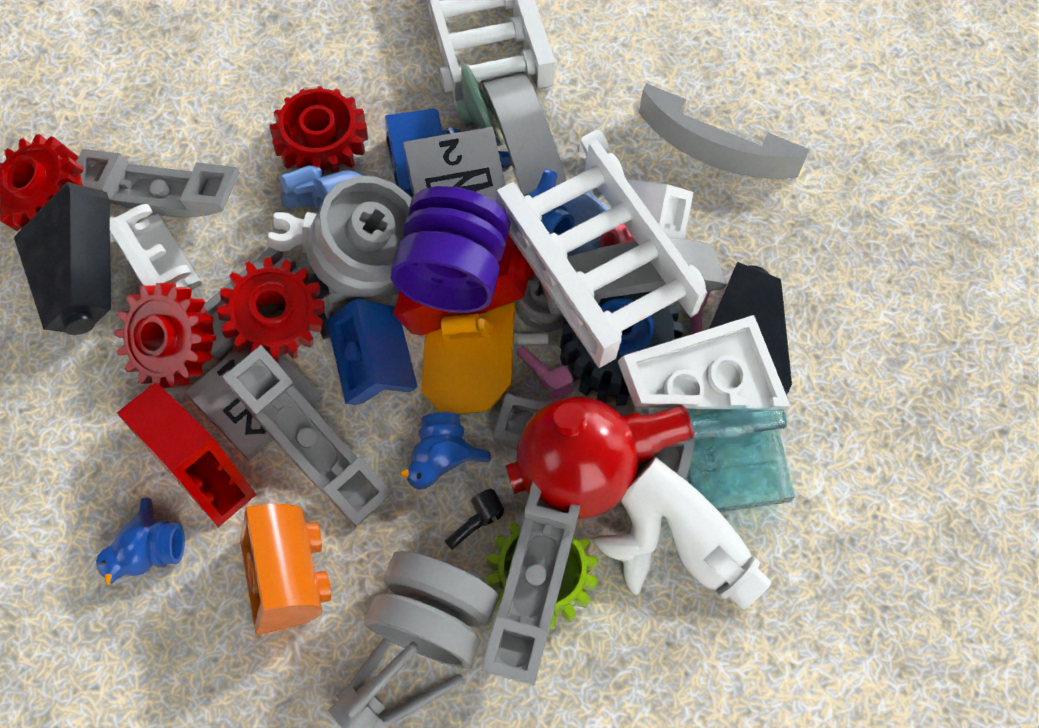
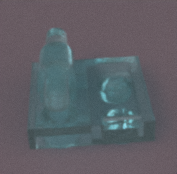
[687,409,795,512]

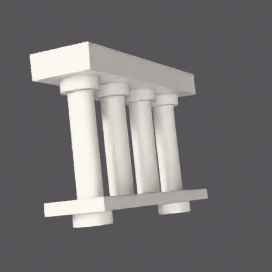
[425,0,555,106]
[496,140,707,368]

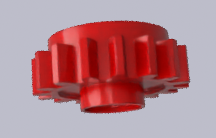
[270,86,369,177]
[0,134,84,232]
[217,257,325,363]
[114,283,216,388]

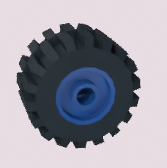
[560,291,683,406]

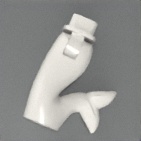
[594,457,771,610]

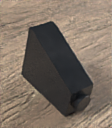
[14,182,111,335]
[709,262,792,396]

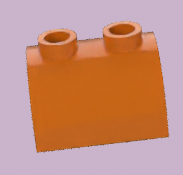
[240,504,331,636]

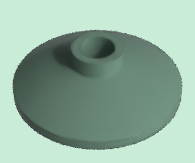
[455,63,503,146]

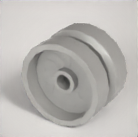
[306,176,412,298]
[364,551,499,669]

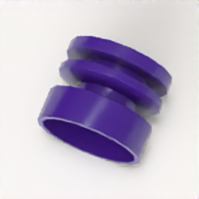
[390,186,511,313]

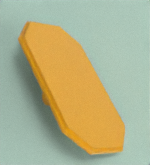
[421,301,515,414]

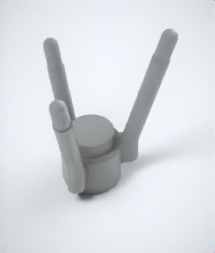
[329,638,464,728]

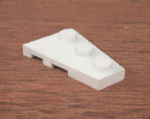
[618,315,790,411]

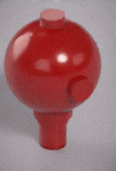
[505,397,694,519]

